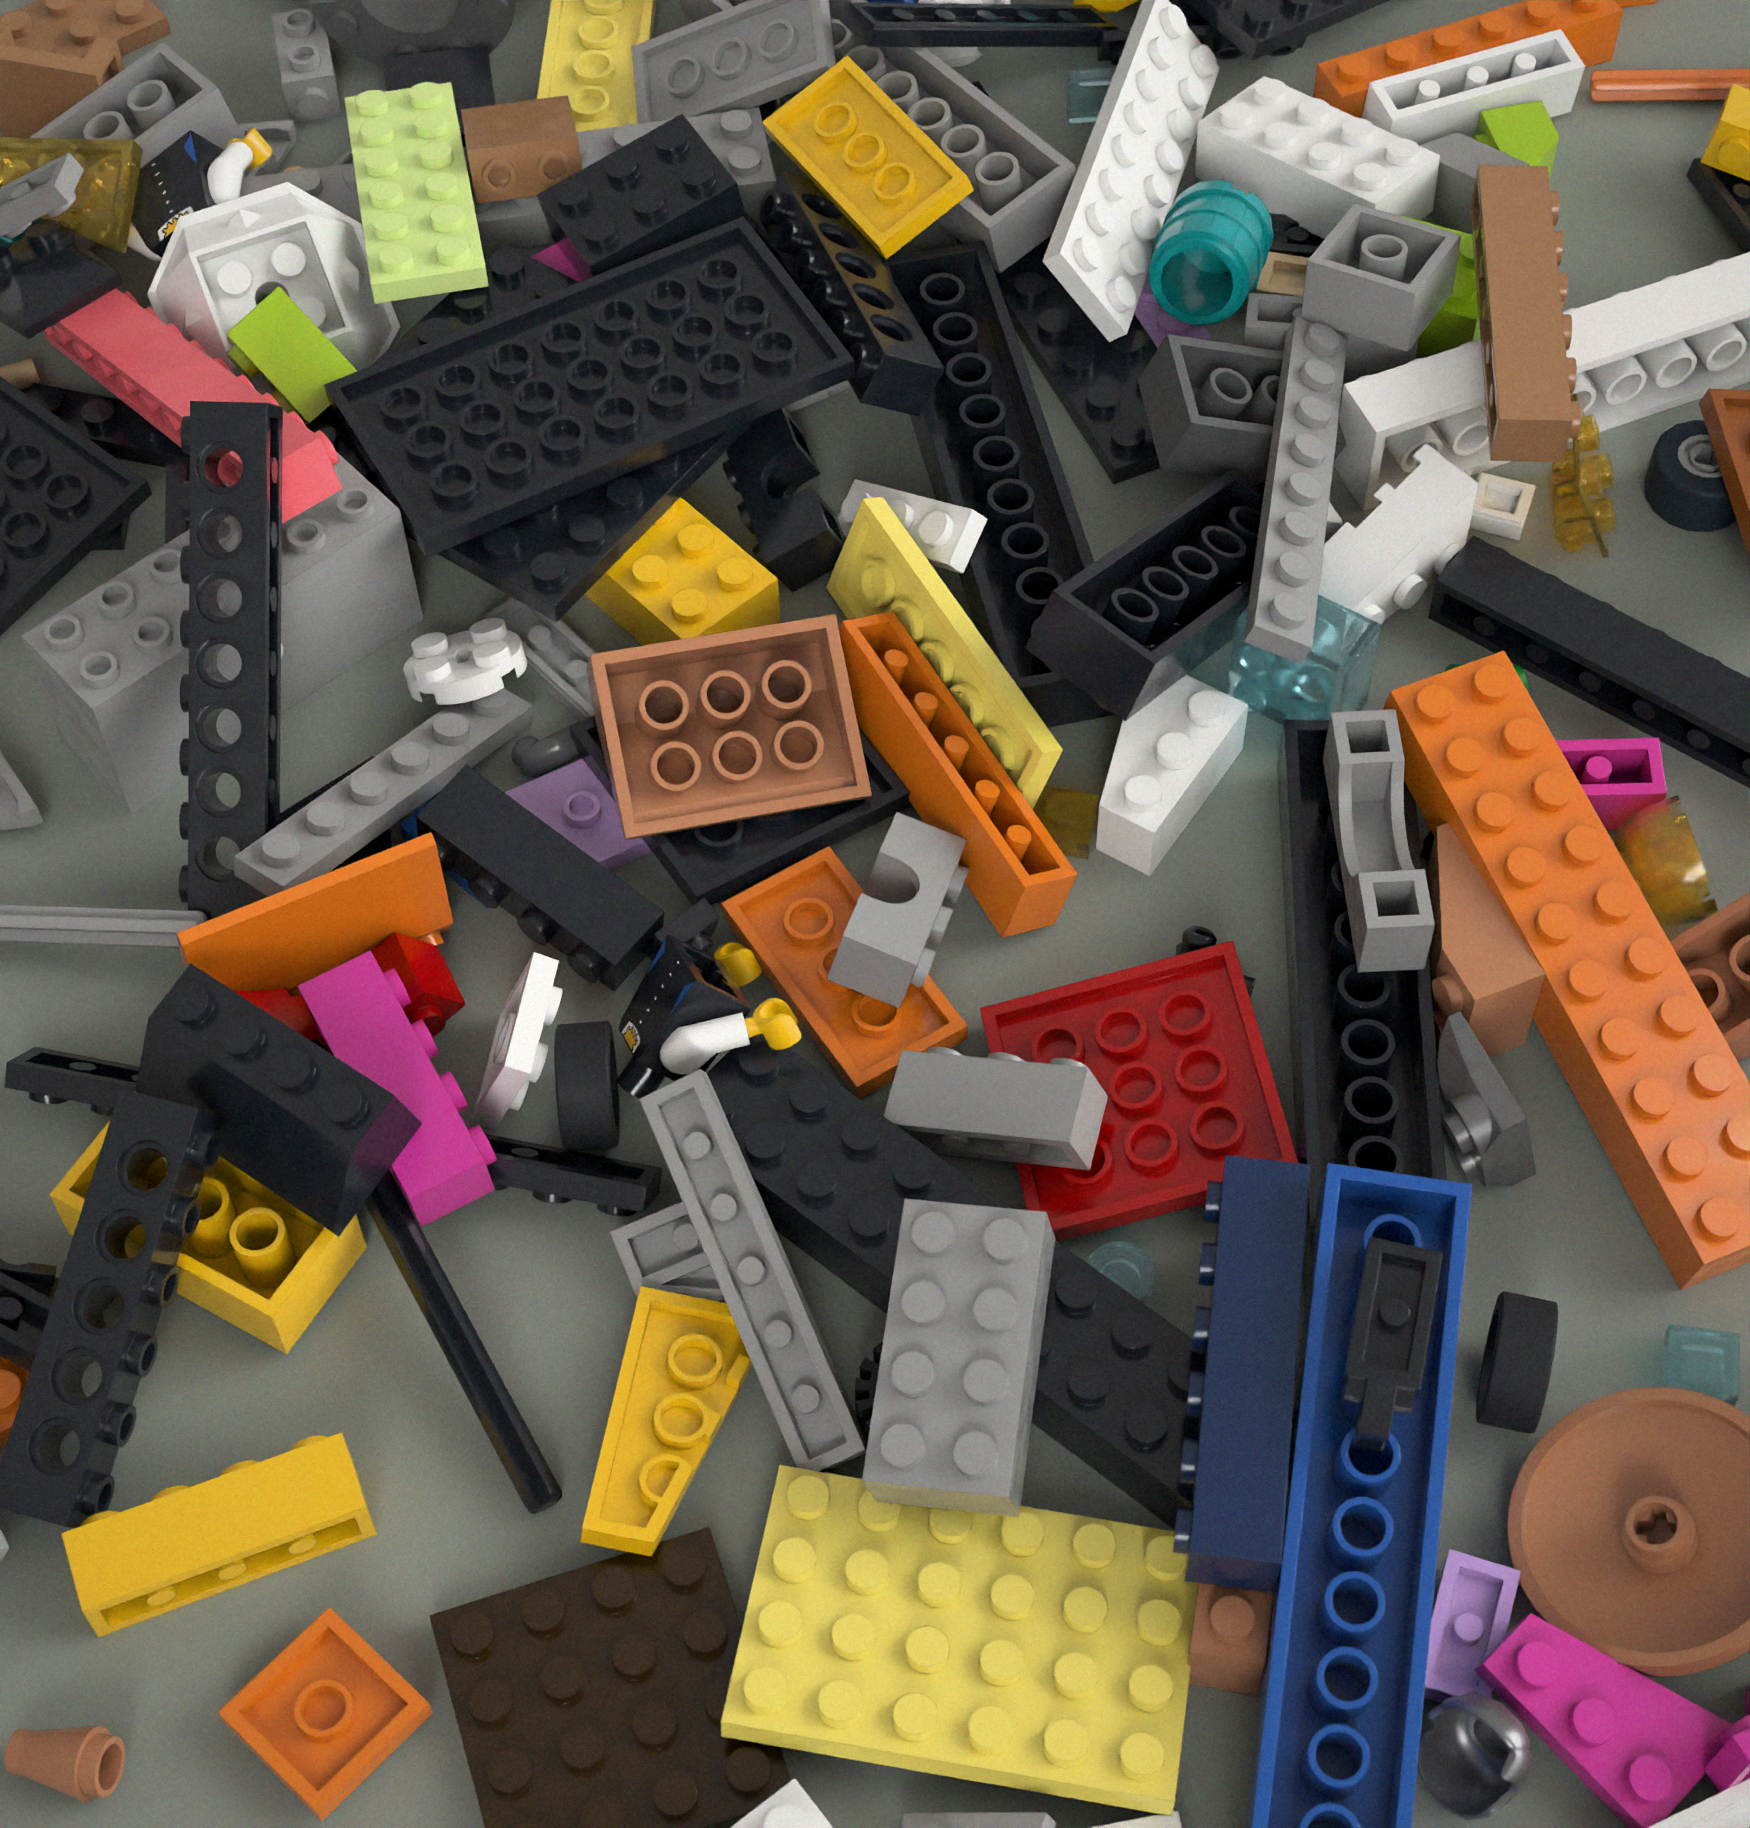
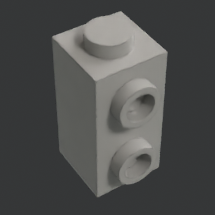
[271,8,342,123]

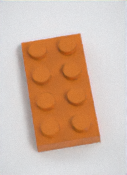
[721,846,968,1099]

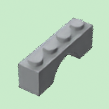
[1323,709,1435,973]

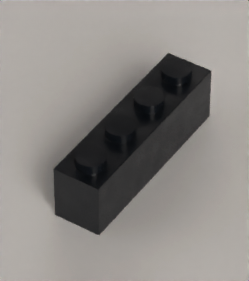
[416,765,664,992]

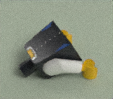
[113,127,272,262]
[617,934,801,1099]

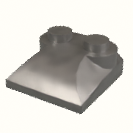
[1437,1011,1536,1188]

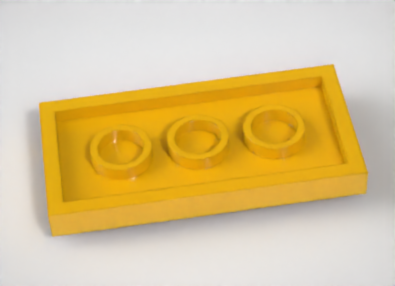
[762,55,974,259]

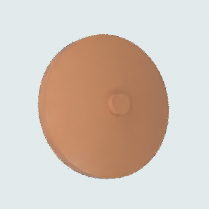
[1507,1387,1750,1677]

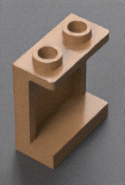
[0,23,124,141]
[461,95,582,203]

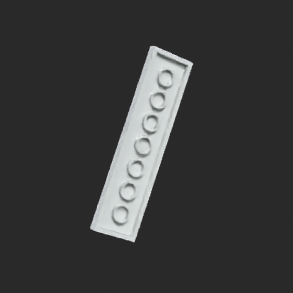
[1043,0,1220,342]

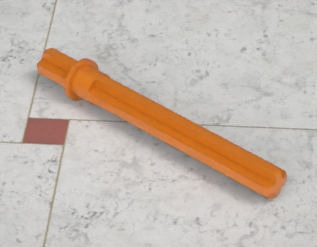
[1589,68,1750,102]

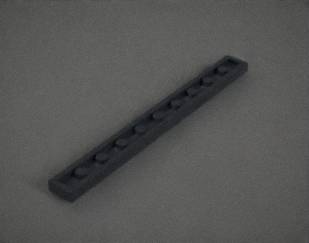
[5,1047,663,1216]

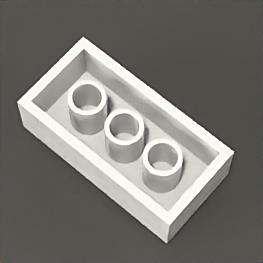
[1195,76,1440,239]

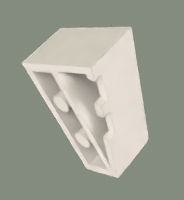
[1314,443,1479,653]
[1096,675,1248,876]

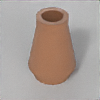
[5,1726,125,1803]

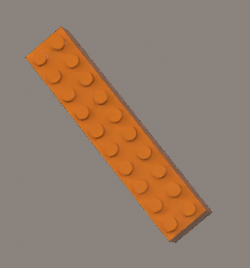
[1383,650,1750,1290]

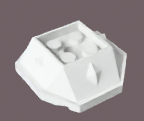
[147,182,401,395]

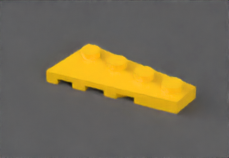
[580,1286,753,1557]

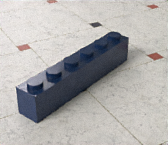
[1173,1155,1310,1592]

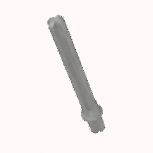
[0,905,207,948]

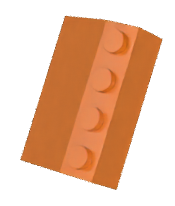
[177,832,454,997]

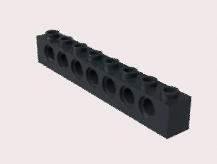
[179,401,283,920]

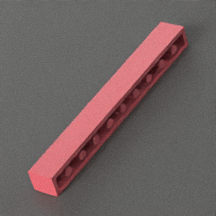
[43,288,343,524]

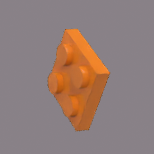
[218,1607,433,1822]

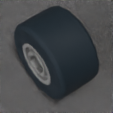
[1644,420,1737,532]

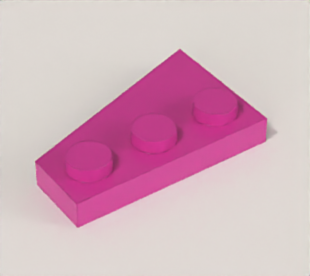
[1474,1613,1732,1828]

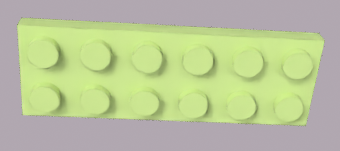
[344,82,489,304]

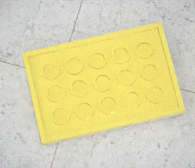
[721,1465,1199,1816]

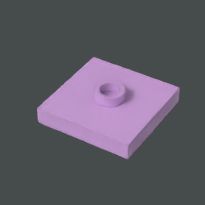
[504,759,652,871]

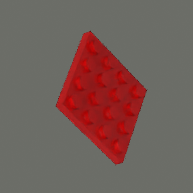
[980,940,1298,1242]

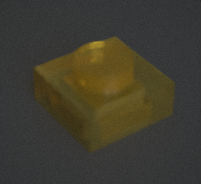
[1033,786,1100,859]

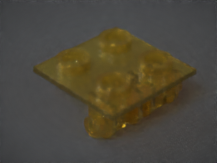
[1552,393,1617,558]

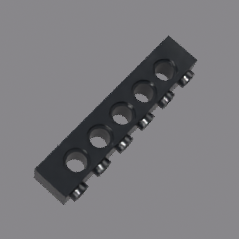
[759,171,945,417]
[0,1089,222,1528]

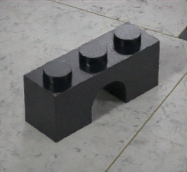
[722,407,846,592]

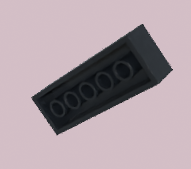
[1025,469,1327,721]

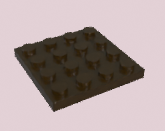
[429,1527,791,1828]

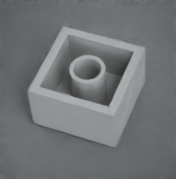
[1301,203,1461,352]

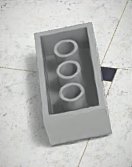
[0,42,242,250]
[862,1199,1055,1517]

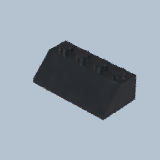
[136,963,422,1237]

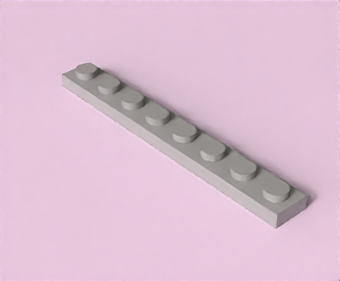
[1243,316,1348,664]

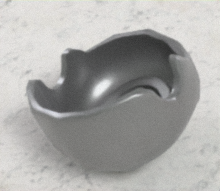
[1417,1692,1533,1821]

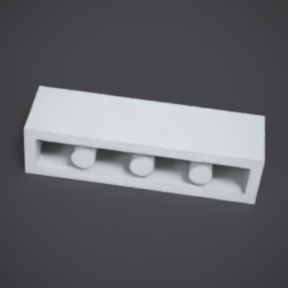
[1361,29,1585,145]

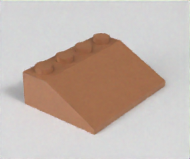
[586,614,872,840]

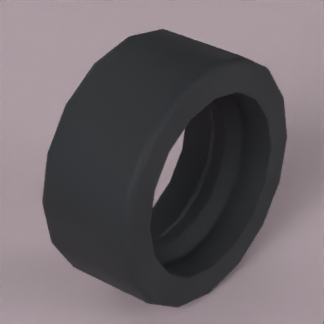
[554,1021,620,1151]
[1476,1291,1559,1434]

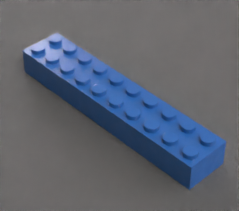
[1245,1163,1472,1828]

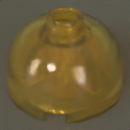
[1614,795,1718,926]

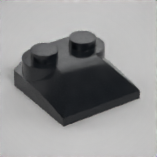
[0,219,124,339]

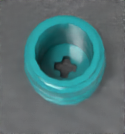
[1149,180,1274,325]

